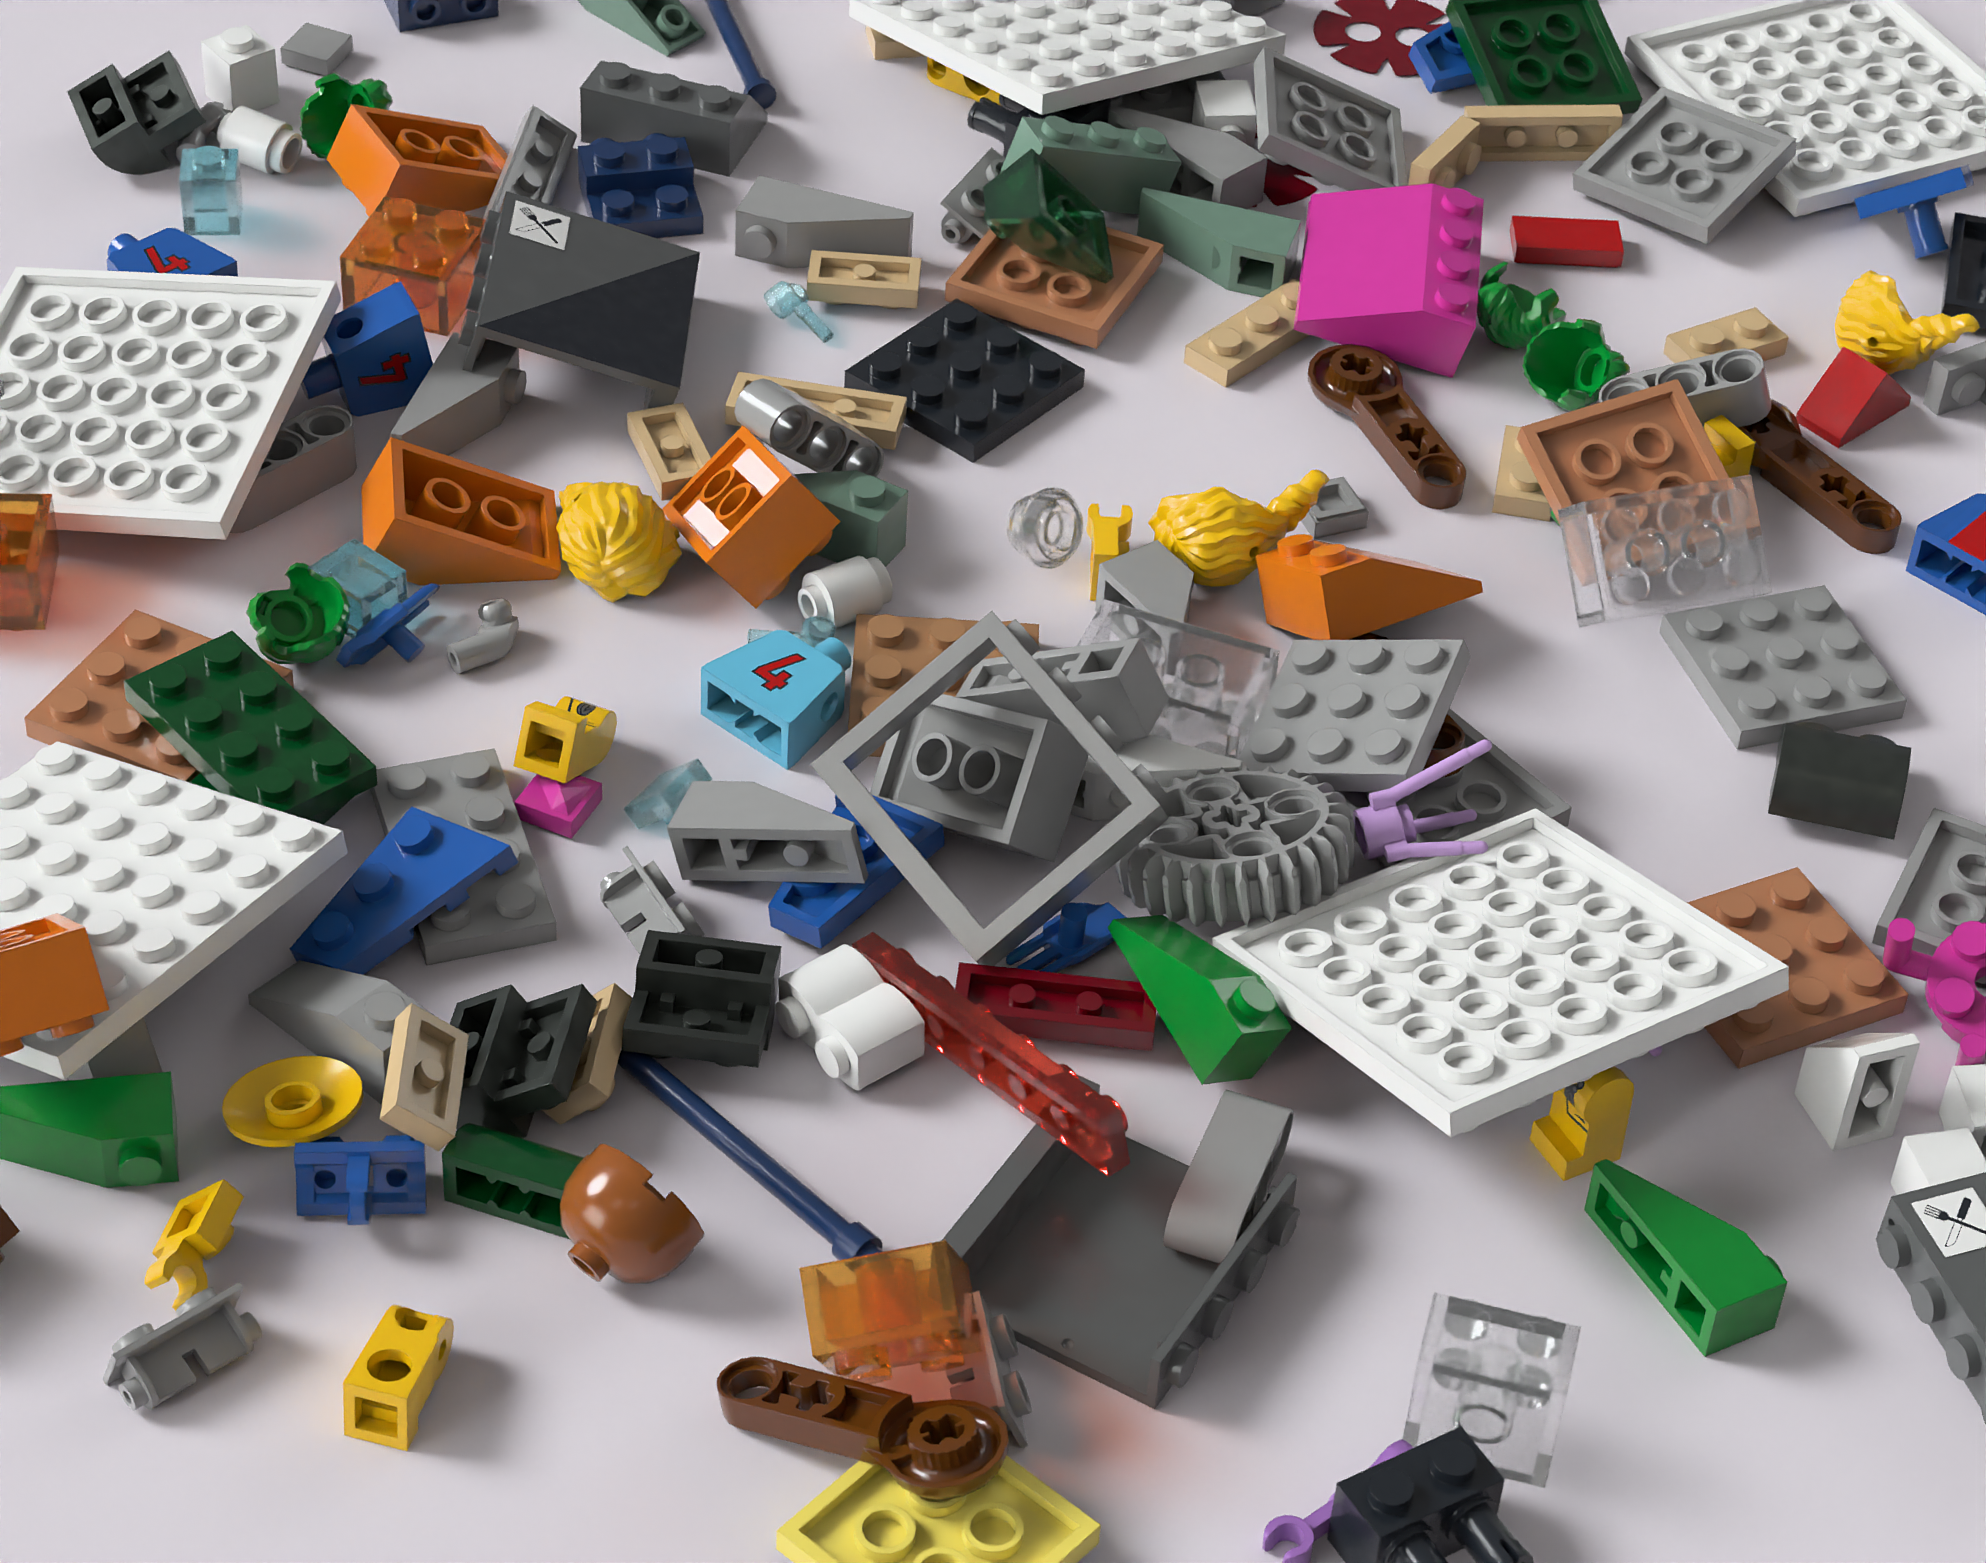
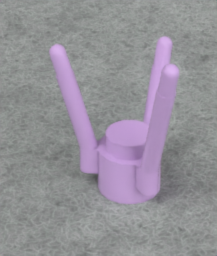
[1353,739,1492,863]

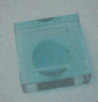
[624,758,713,829]

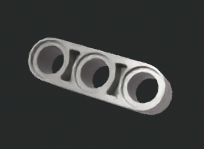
[1599,348,1771,428]
[734,378,884,477]
[230,405,357,533]
[1163,1090,1294,1264]

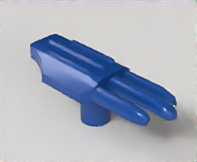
[336,583,440,668]
[1006,902,1127,973]

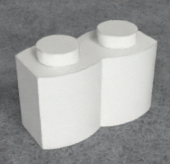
[775,944,925,1090]

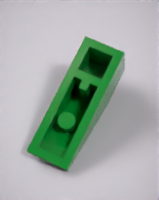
[1107,915,1292,1085]
[0,1072,179,1188]
[1584,1159,1787,1357]

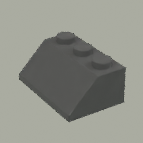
[580,60,768,177]

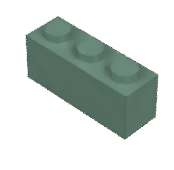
[1000,116,1182,214]

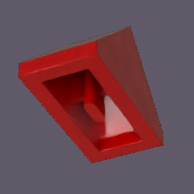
[1796,346,1911,449]

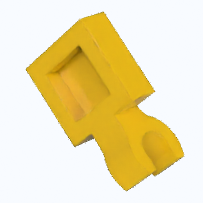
[1086,503,1133,601]
[145,1179,244,1310]

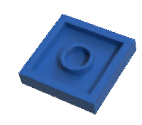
[1854,164,1974,259]

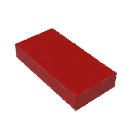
[1510,215,1624,268]

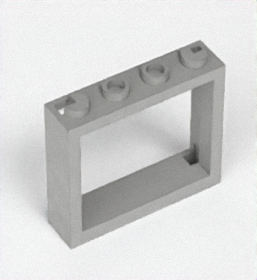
[810,611,1168,966]

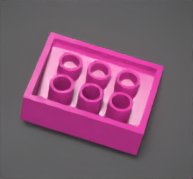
[1294,183,1484,378]

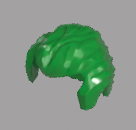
[300,73,393,159]
[1477,262,1567,350]
[1522,318,1630,411]
[246,563,351,665]

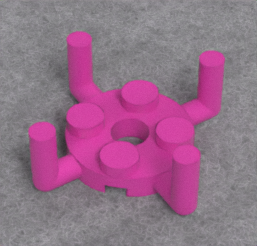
[1883,918,1986,1066]

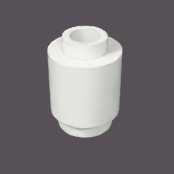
[217,106,302,174]
[798,556,893,631]

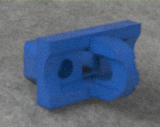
[294,1135,427,1225]

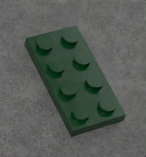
[124,631,377,820]

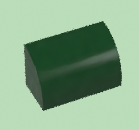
[442,1123,584,1239]

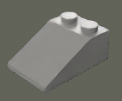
[870,694,1089,862]

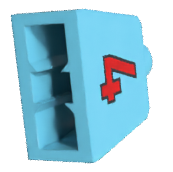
[701,630,851,770]

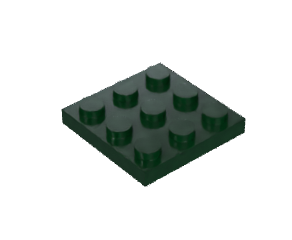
[1445,0,1643,114]

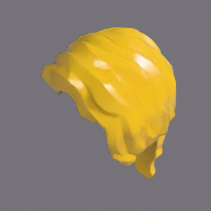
[1835,270,1980,375]
[1148,469,1330,587]
[556,481,682,602]

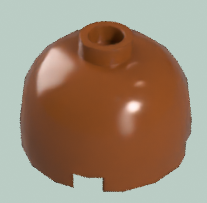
[560,1144,704,1283]

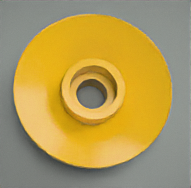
[222,1056,364,1147]

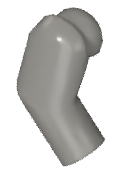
[176,102,232,166]
[446,598,519,674]

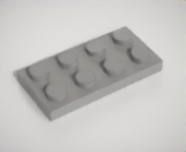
[370,748,557,965]

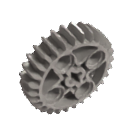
[1115,765,1355,928]

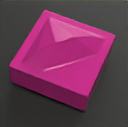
[514,774,603,839]

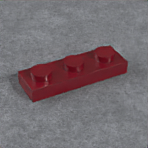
[951,962,1157,1051]

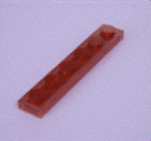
[851,932,1130,1177]

